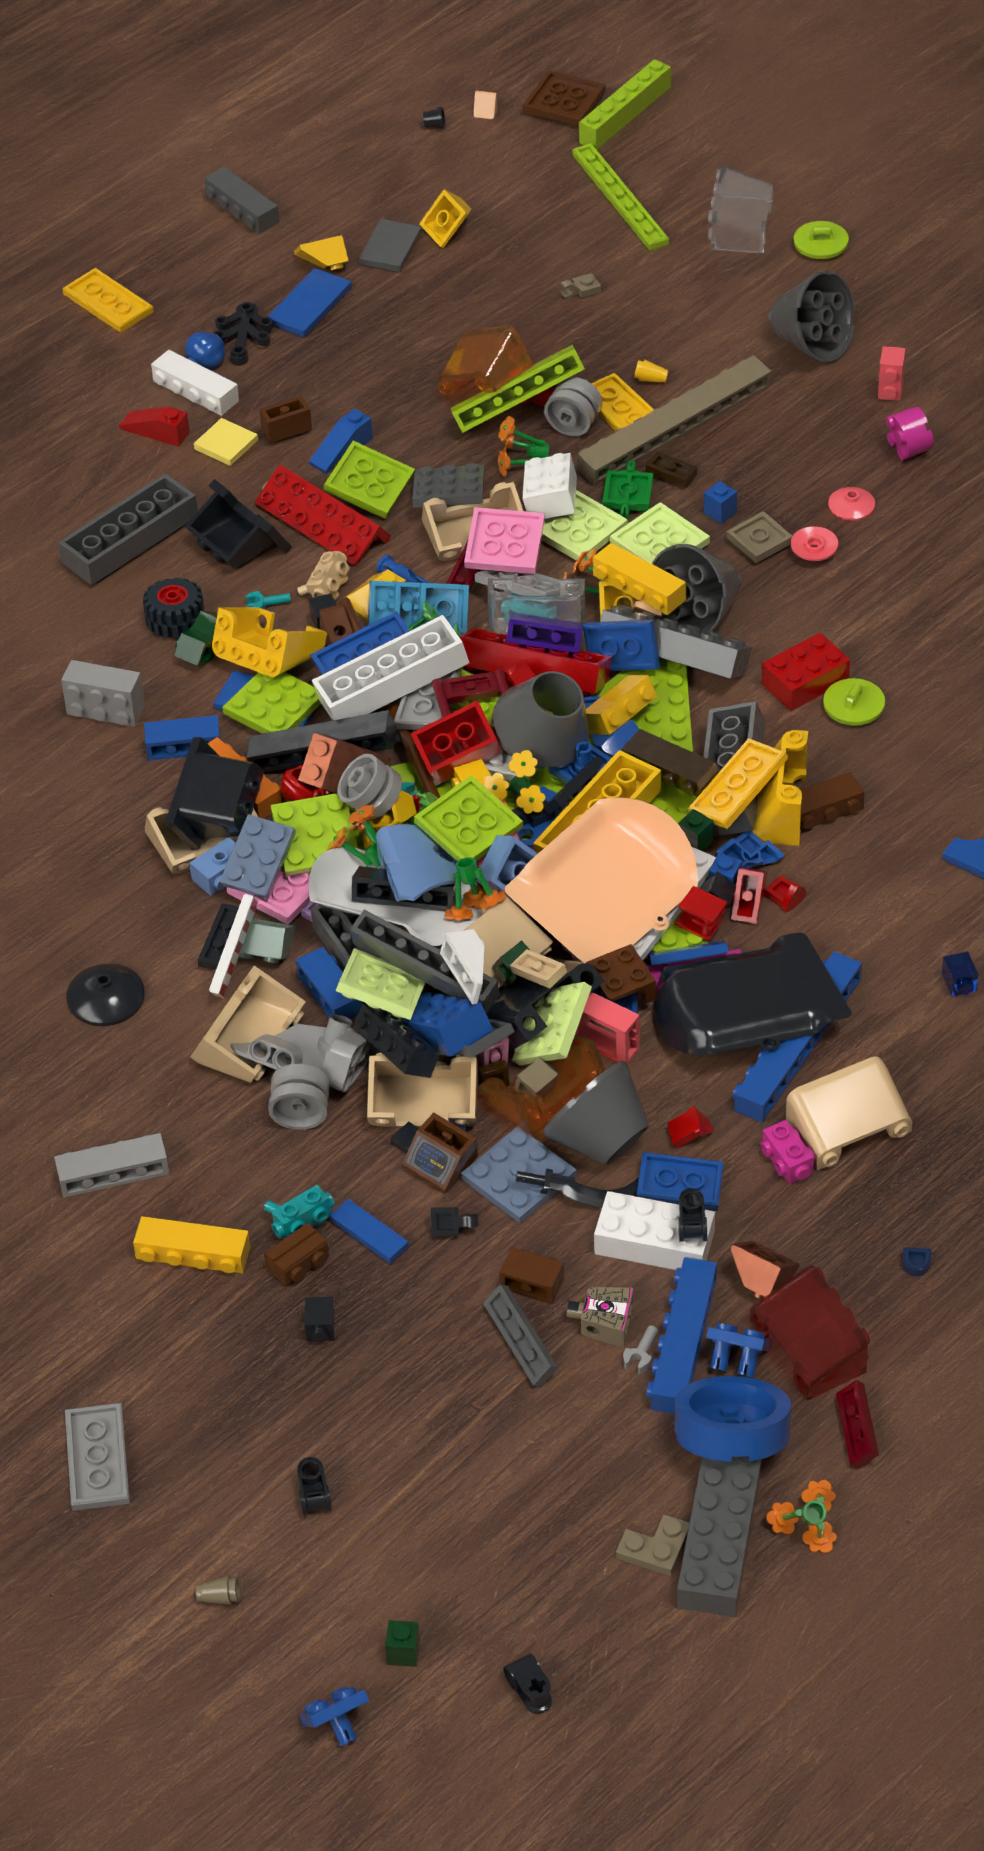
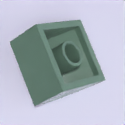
[239,919,297,963]

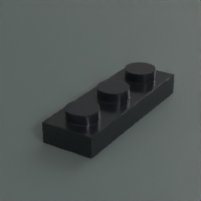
[543,756,604,815]
[198,903,239,970]

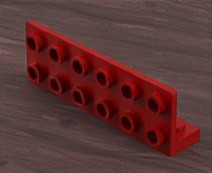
[255,464,391,566]

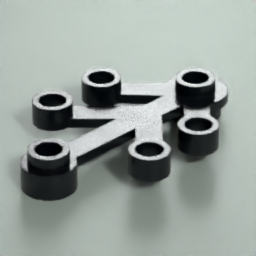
[213,302,273,366]

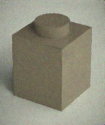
[514,1057,558,1106]

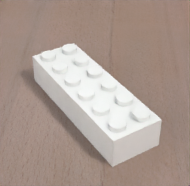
[312,615,469,721]

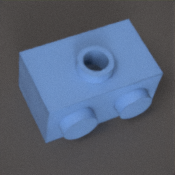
[190,837,236,896]

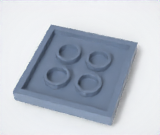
[461,1126,577,1224]

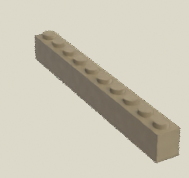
[576,355,771,486]

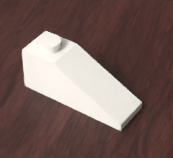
[440,929,485,1004]

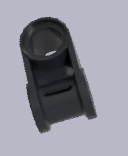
[678,1188,707,1242]
[297,1457,332,1516]
[503,1653,552,1714]

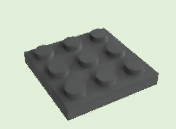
[412,463,485,508]

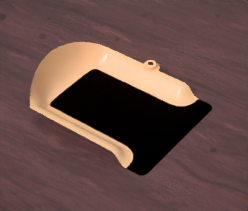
[505,798,698,963]

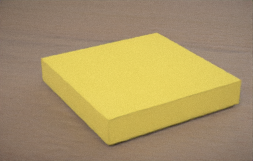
[194,418,258,466]

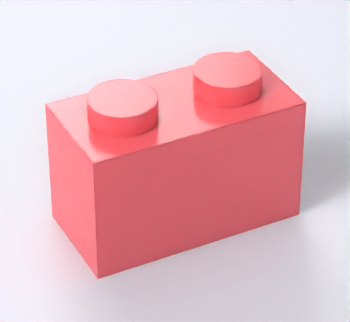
[878,346,906,401]

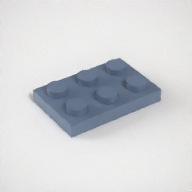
[220,814,296,899]

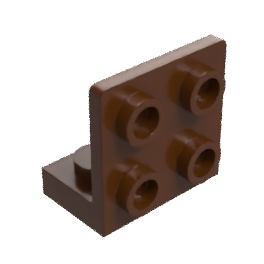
[586,944,656,1004]

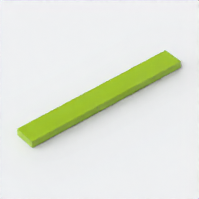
[572,143,669,251]

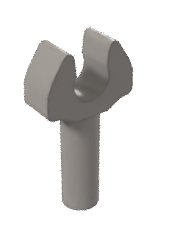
[623,1325,658,1374]

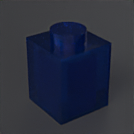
[942,951,978,997]

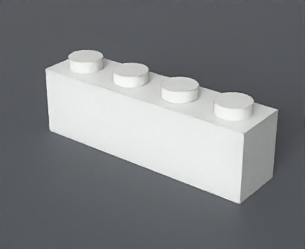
[151,350,239,416]

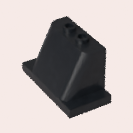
[184,479,292,569]
[165,737,265,849]

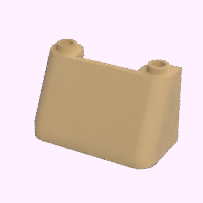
[190,966,306,1083]
[786,1056,912,1171]

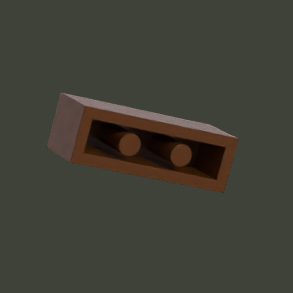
[800,772,865,831]

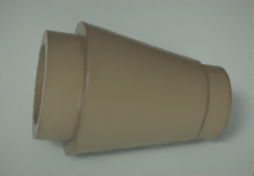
[196,1575,241,1605]

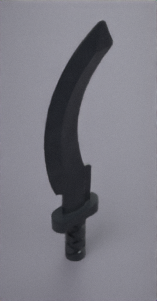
[515,1168,639,1208]

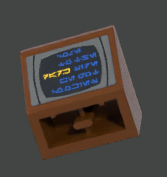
[402,1112,478,1193]

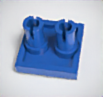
[706,1323,771,1378]

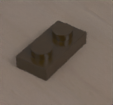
[646,451,697,487]

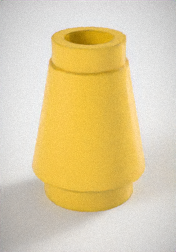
[634,359,668,383]

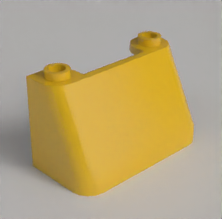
[751,730,808,846]

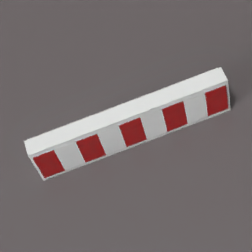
[209,894,259,998]

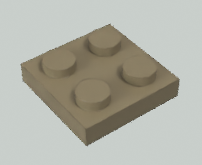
[726,511,793,563]

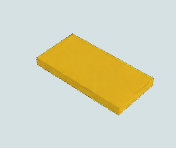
[62,268,154,333]
[591,373,654,431]
[688,738,788,829]

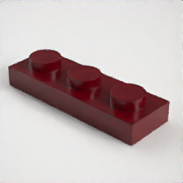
[836,1380,879,1469]

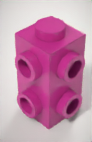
[760,1120,815,1184]

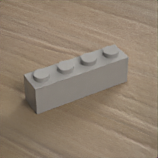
[54,1133,169,1198]

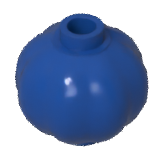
[185,332,225,371]

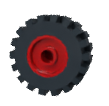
[143,578,204,638]

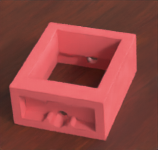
[573,992,640,1064]

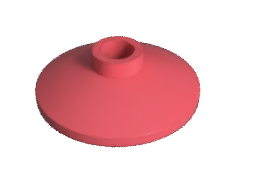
[828,487,875,521]
[791,526,838,561]

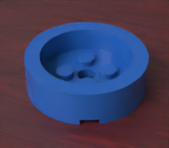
[674,1376,791,1462]

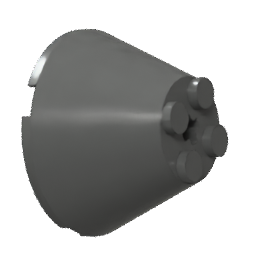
[768,271,856,362]
[652,544,742,633]

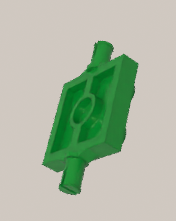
[602,460,653,519]

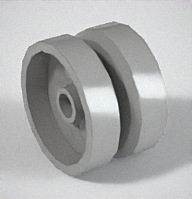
[544,377,603,436]
[337,754,402,819]
[268,1064,330,1130]

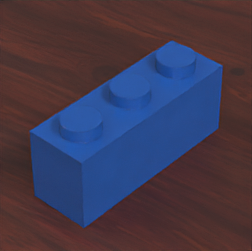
[144,715,220,761]
[296,947,363,1020]

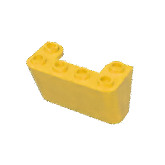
[212,607,327,677]

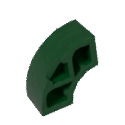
[174,611,217,666]

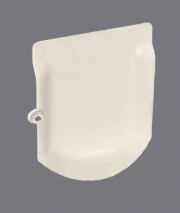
[309,847,483,946]

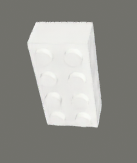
[594,1191,715,1270]

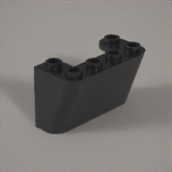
[486,957,605,1052]

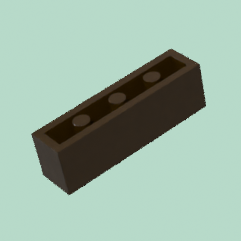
[621,729,719,797]

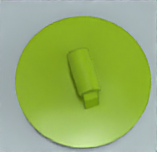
[794,221,849,259]
[823,678,885,726]

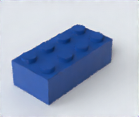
[400,992,493,1056]

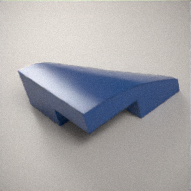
[714,831,785,868]

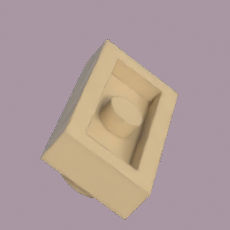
[510,949,567,988]

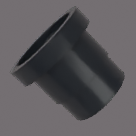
[423,107,446,128]

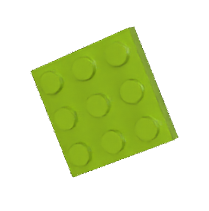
[323,441,415,519]
[222,672,321,734]
[414,775,523,861]
[271,793,358,876]

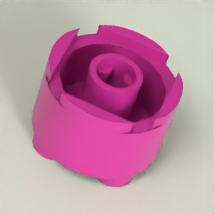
[885,406,934,461]

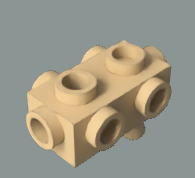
[298,551,350,600]

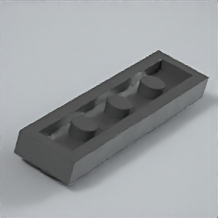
[483,1284,558,1387]

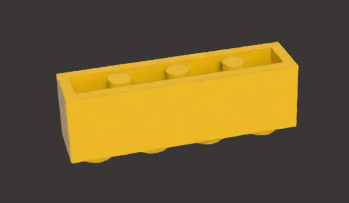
[593,542,686,615]
[133,1216,250,1274]

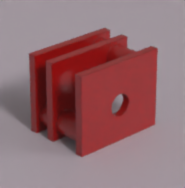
[675,886,727,941]

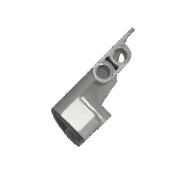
[230,1014,375,1092]

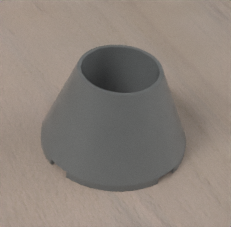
[492,671,589,769]
[543,1060,649,1165]

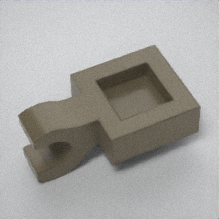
[561,273,601,299]

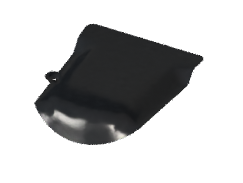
[654,933,852,1055]

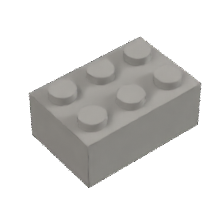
[61,660,145,727]

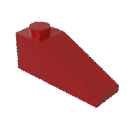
[119,406,190,447]

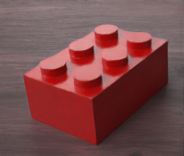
[761,632,850,711]
[410,700,503,785]

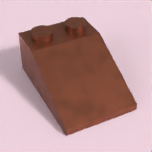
[298,733,390,793]

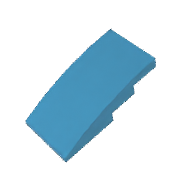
[368,580,469,633]

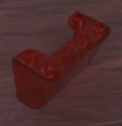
[750,1265,870,1400]

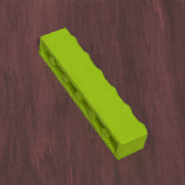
[579,59,671,150]
[451,345,585,433]

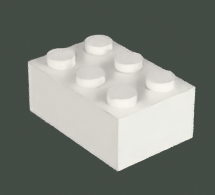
[523,453,577,519]

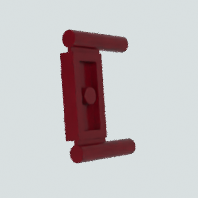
[431,669,509,718]

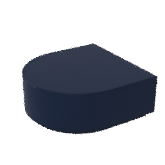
[902,1247,931,1276]

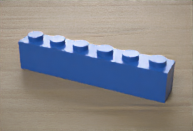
[646,1257,717,1414]

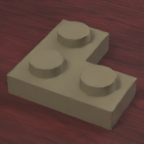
[616,1514,690,1576]

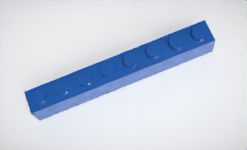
[732,951,862,1123]

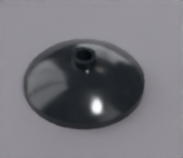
[67,963,145,1026]

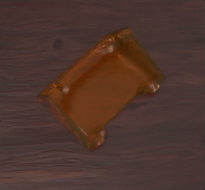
[438,326,534,397]
[478,1035,606,1138]

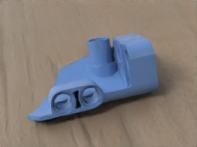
[376,824,457,902]

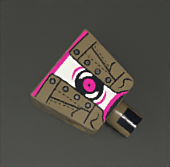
[567,1287,634,1347]

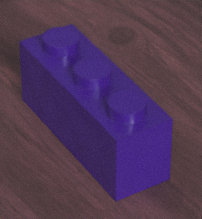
[506,612,583,653]

